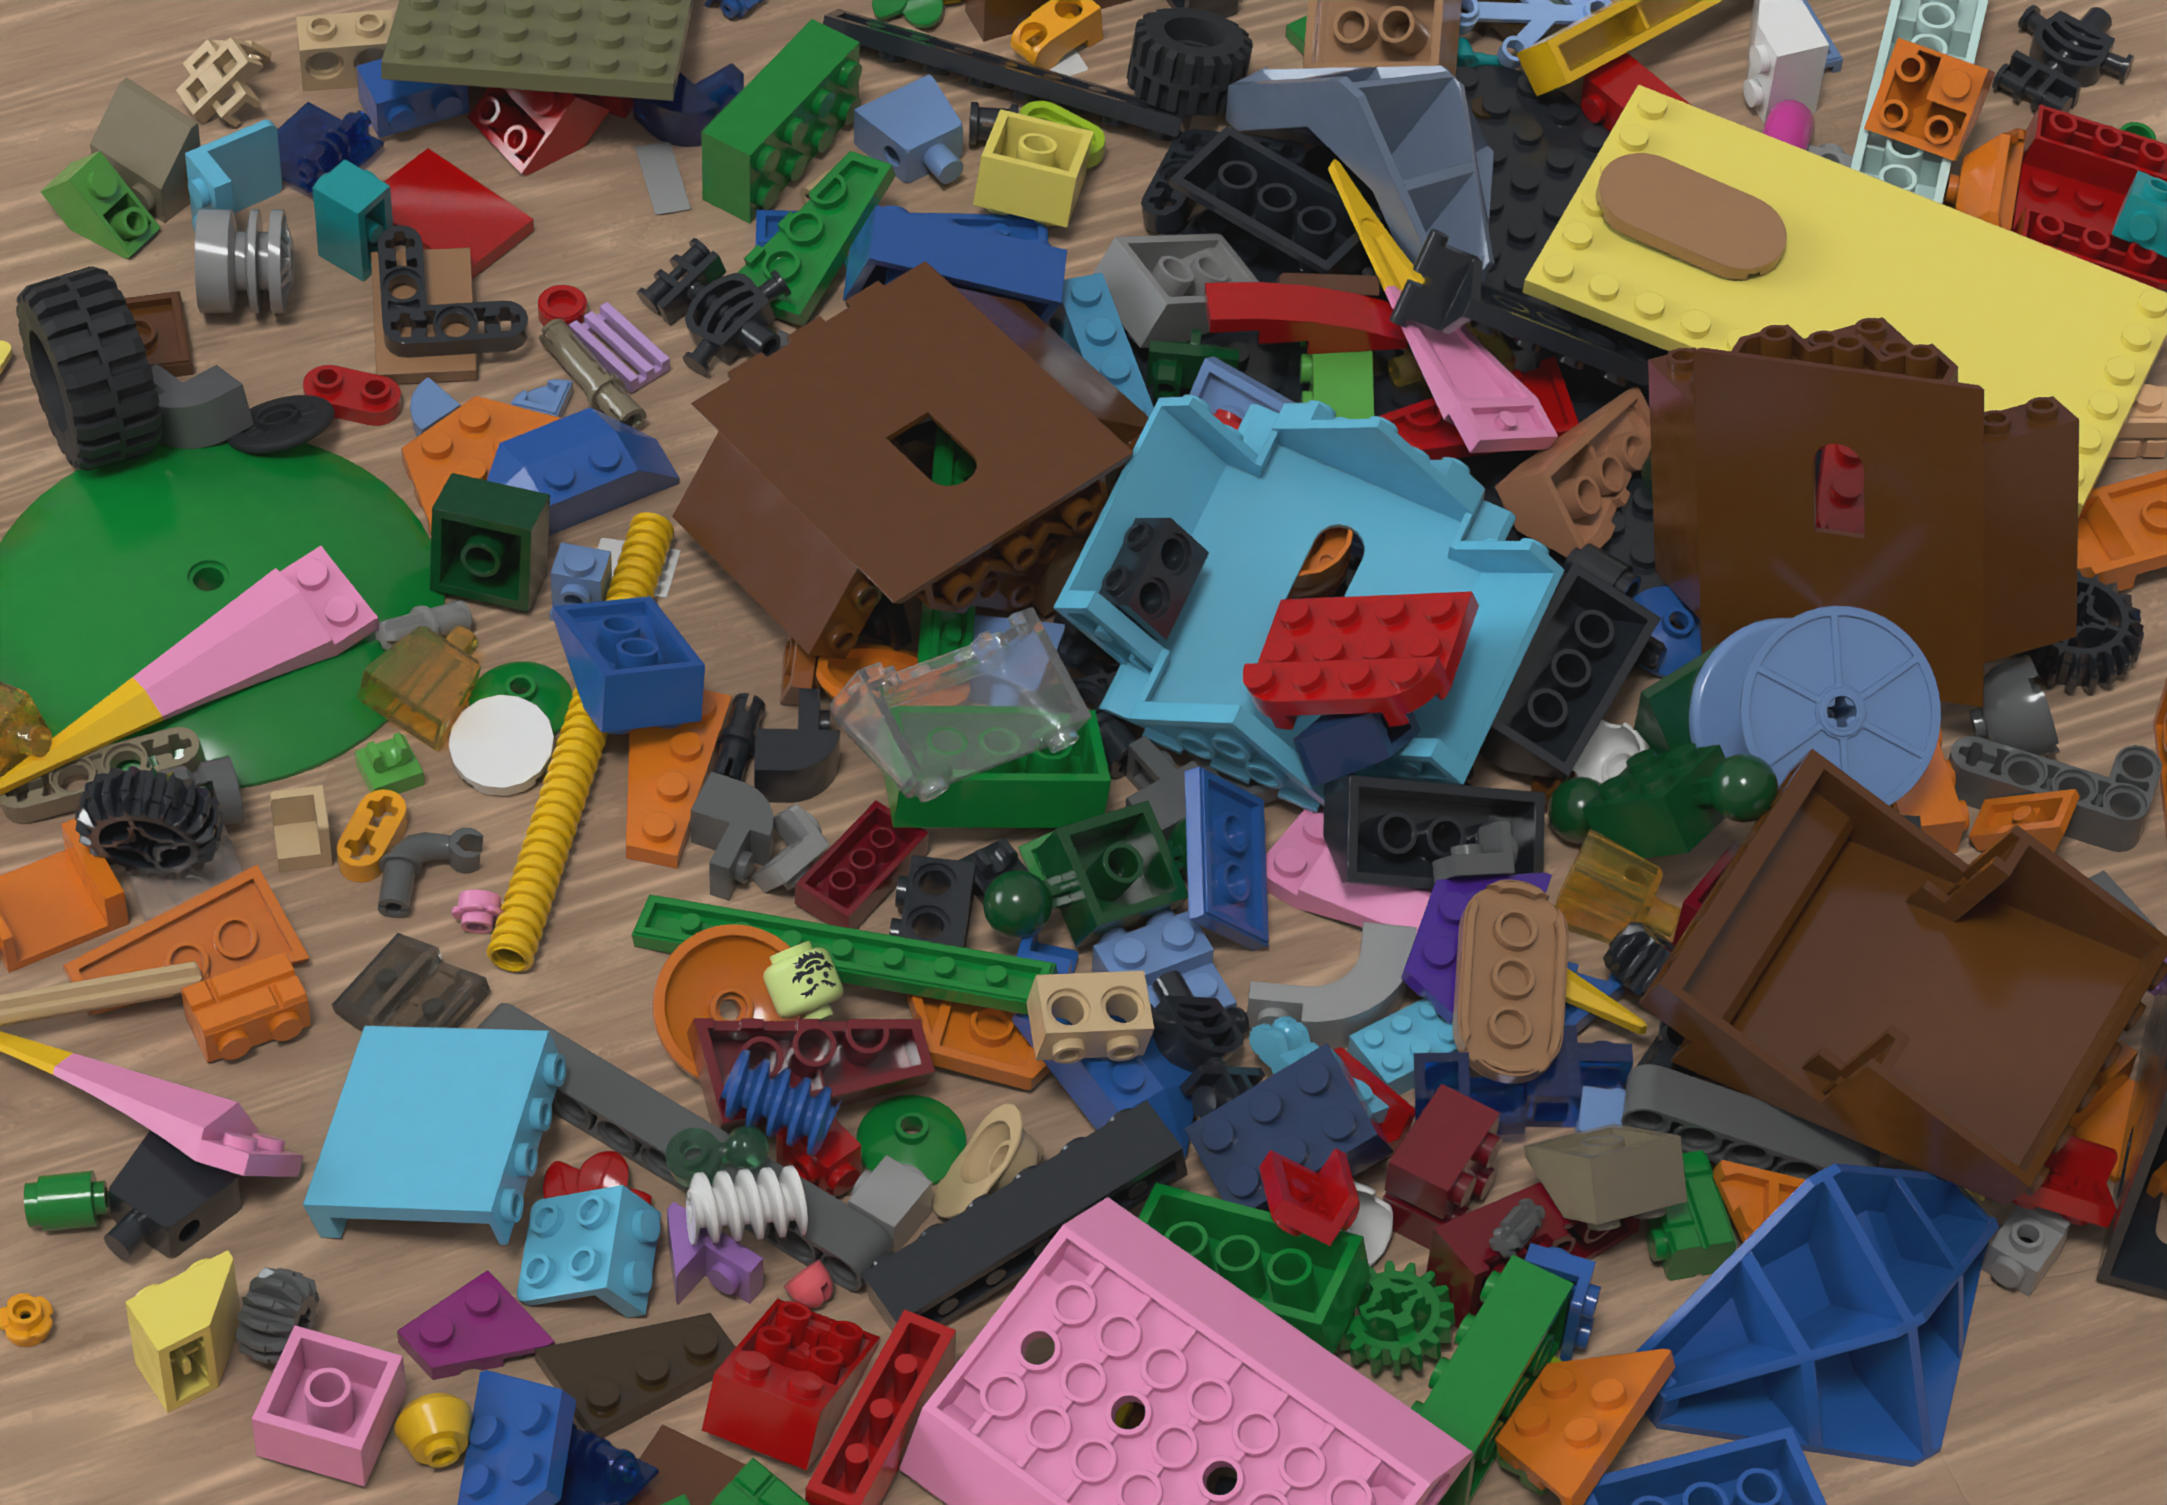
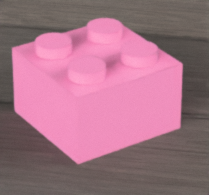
[252,1325,406,1487]

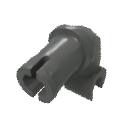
[378,828,483,918]

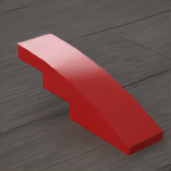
[1204,282,1407,354]

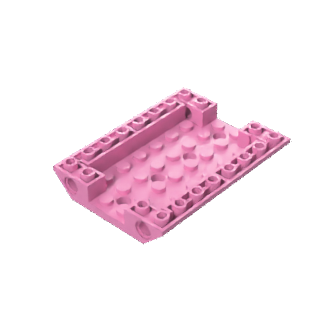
[899,1197,1474,1505]

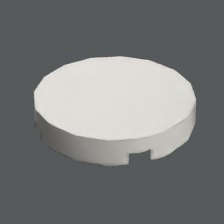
[449,695,555,796]

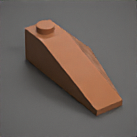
[1495,386,1651,557]

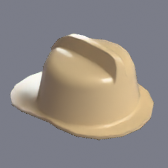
[933,1103,1044,1219]

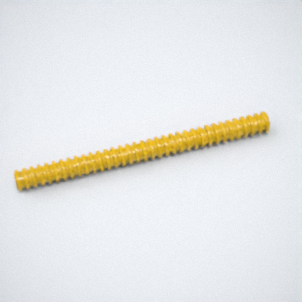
[486,512,675,972]

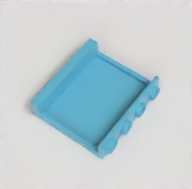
[303,1026,566,1245]

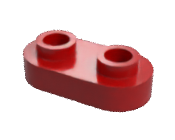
[303,365,402,426]

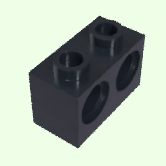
[1099,518,1209,640]
[889,855,976,948]

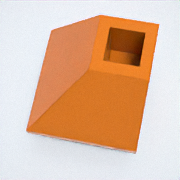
[1864,37,1995,161]

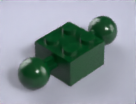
[1548,743,1778,863]
[983,800,1188,948]

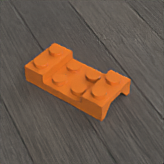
[2077,469,2167,591]

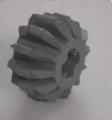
[235,1267,320,1365]

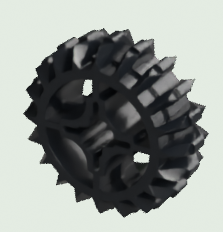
[2014,568,2144,695]
[75,766,224,878]

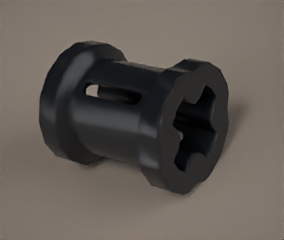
[968,102,1019,145]
[1096,711,1138,778]

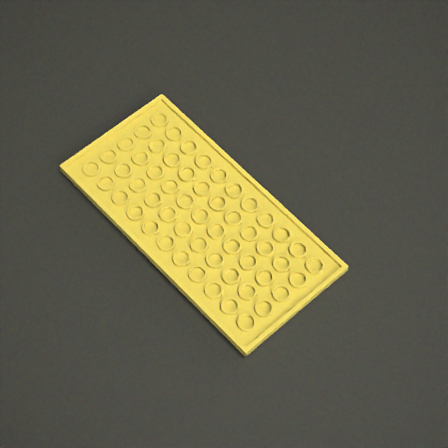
[1523,84,2167,517]

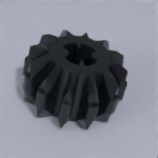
[1603,921,1676,997]

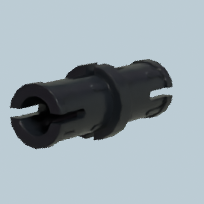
[711,693,766,781]

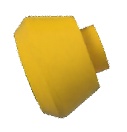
[394,1393,472,1468]

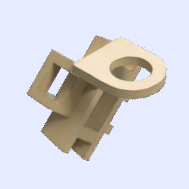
[176,37,272,127]

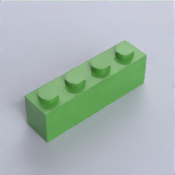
[1299,341,1374,419]

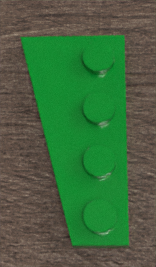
[738,151,896,326]

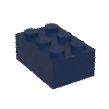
[1184,1043,1394,1212]

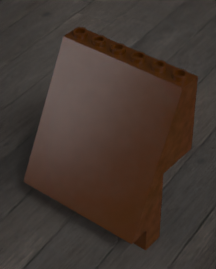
[1639,749,2167,1205]

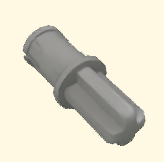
[375,600,472,651]

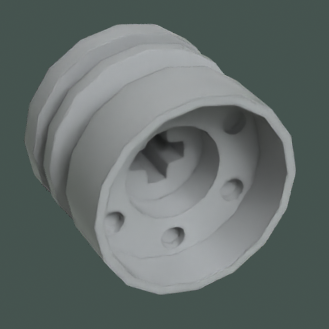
[195,209,294,313]

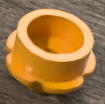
[0,1293,53,1347]

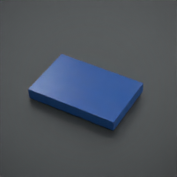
[1185,766,1269,951]

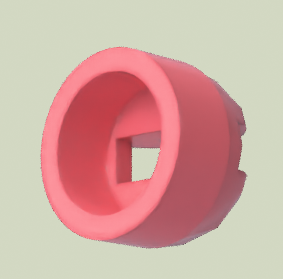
[783,1259,833,1308]

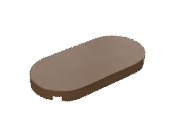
[1595,153,1787,279]
[1453,880,1569,1084]

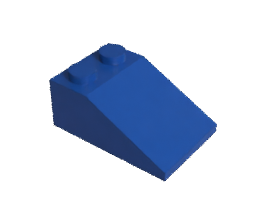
[552,596,705,734]

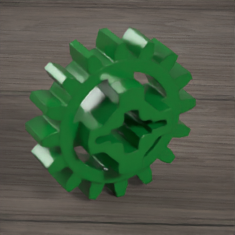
[1338,1260,1455,1376]

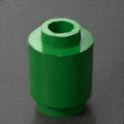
[24,1170,109,1232]

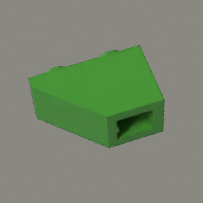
[40,151,161,259]

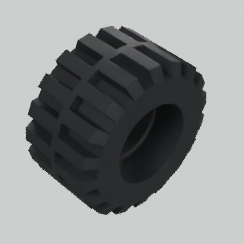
[1127,7,1253,116]

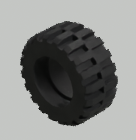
[16,266,163,471]

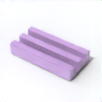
[569,302,670,393]

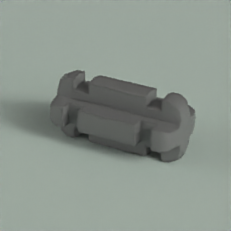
[1489,1198,1546,1258]

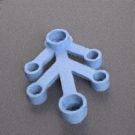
[1459,0,1612,69]

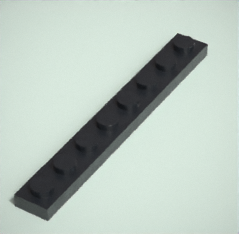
[823,9,1192,141]

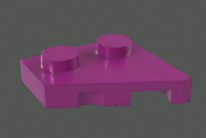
[397,1270,555,1380]

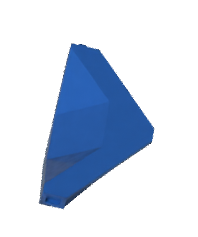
[1636,1163,1999,1467]

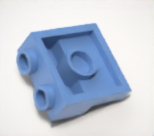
[1091,910,1237,1009]

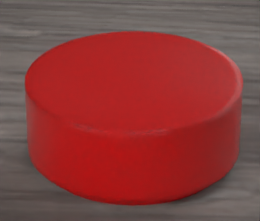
[538,285,587,326]

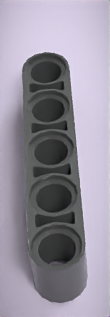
[1621,1064,1880,1179]

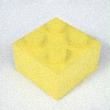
[973,109,1094,228]

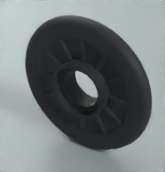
[227,395,334,454]

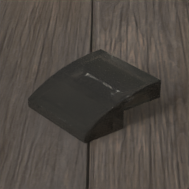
[331,933,491,1032]

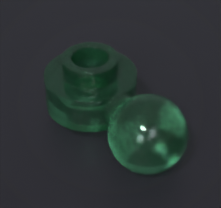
[665,1126,769,1188]

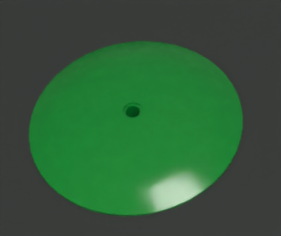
[0,440,445,790]

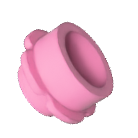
[451,889,503,934]

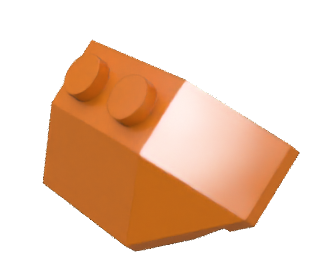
[1944,128,2027,231]

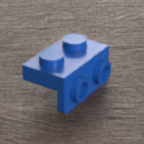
[1525,1243,1601,1361]

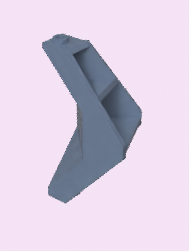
[1225,66,1494,283]

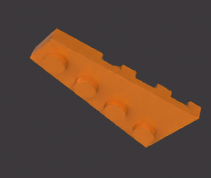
[626,690,732,869]
[63,864,309,1016]

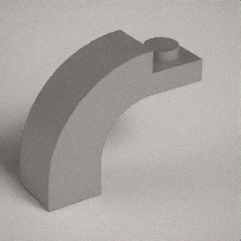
[1247,922,1417,1050]

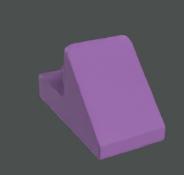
[667,1202,763,1304]

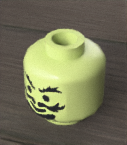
[763,941,844,1020]

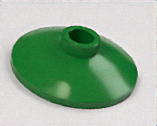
[469,661,573,736]
[856,1095,966,1186]

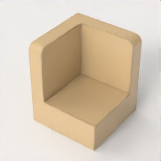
[270,785,333,872]

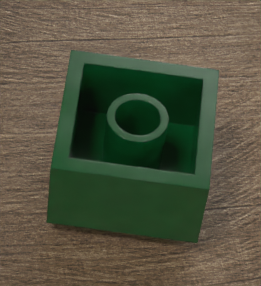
[430,473,550,612]

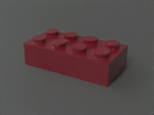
[795,800,929,929]

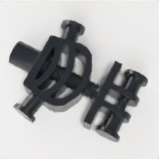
[1992,5,2134,113]
[637,238,791,376]
[1150,971,1266,1118]

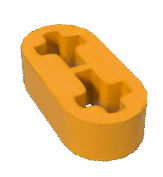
[337,789,408,883]

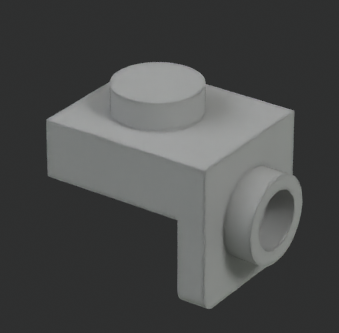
[752,804,830,893]

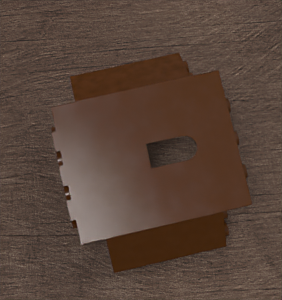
[672,261,1149,660]
[1648,317,2079,708]

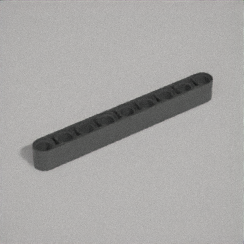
[476,1003,894,1291]

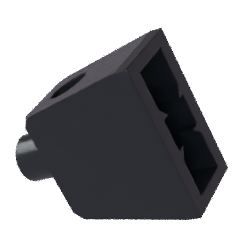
[104,1130,242,1260]

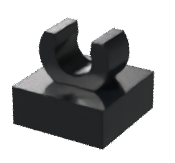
[959,837,1029,905]

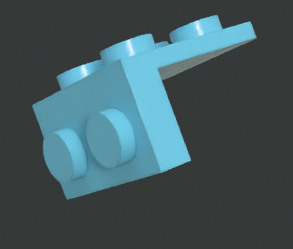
[185,119,282,232]
[517,1185,661,1318]

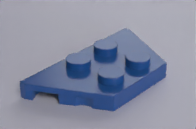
[457,1370,576,1505]

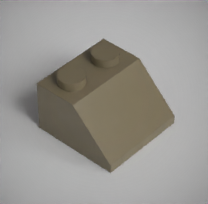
[90,77,201,223]
[1524,1123,1687,1231]

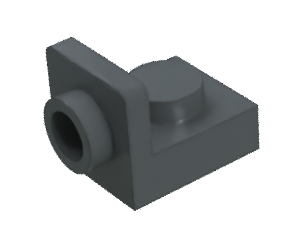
[1432,820,1518,883]

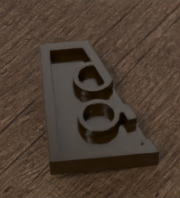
[535,1313,736,1444]

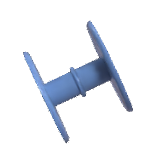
[1689,606,1941,805]

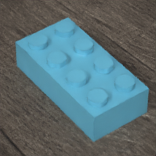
[1347,998,1466,1095]

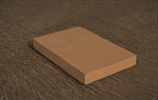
[371,248,477,384]

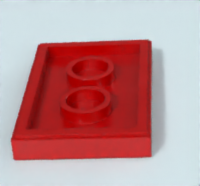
[383,148,534,278]

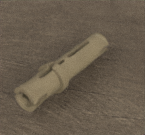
[539,319,647,430]

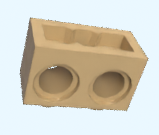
[296,9,393,91]
[1026,970,1154,1064]

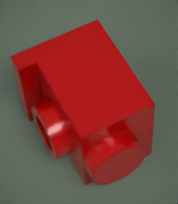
[776,1119,862,1196]

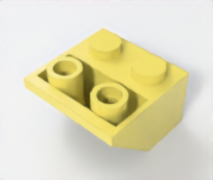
[125,1250,241,1413]

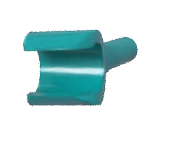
[1456,37,1507,68]

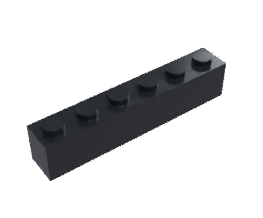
[862,1100,1188,1331]

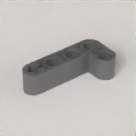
[1948,736,2162,852]

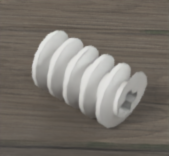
[686,1166,808,1245]

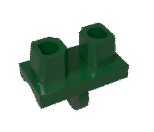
[1146,328,1240,400]

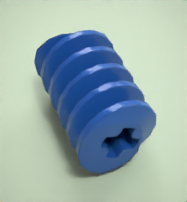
[718,1049,843,1157]

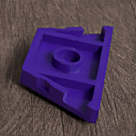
[1401,872,1552,1024]

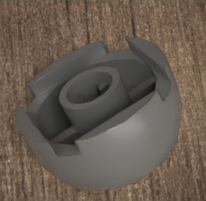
[1969,654,2060,757]

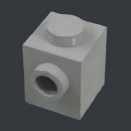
[848,1155,932,1252]

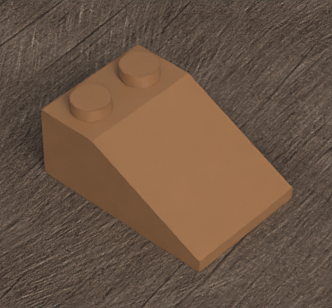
[1303,0,1462,77]

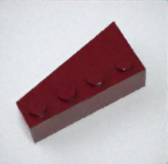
[687,1018,935,1134]
[1426,1182,1641,1329]

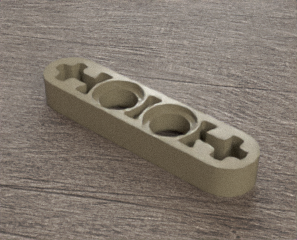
[0,727,204,824]

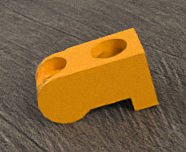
[1010,0,1103,70]

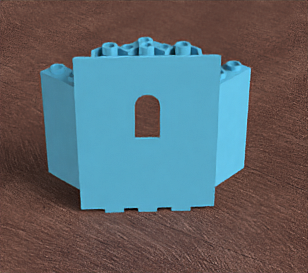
[1053,394,1564,813]

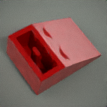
[702,1298,880,1470]

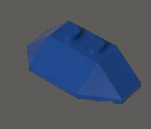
[487,407,680,536]
[1012,1013,1194,1158]

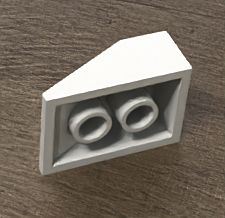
[1743,0,1829,124]

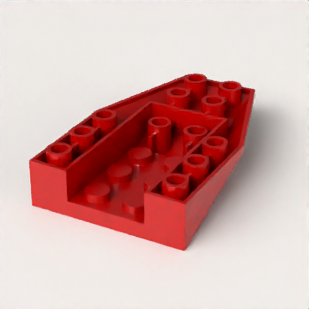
[2011,105,2167,290]

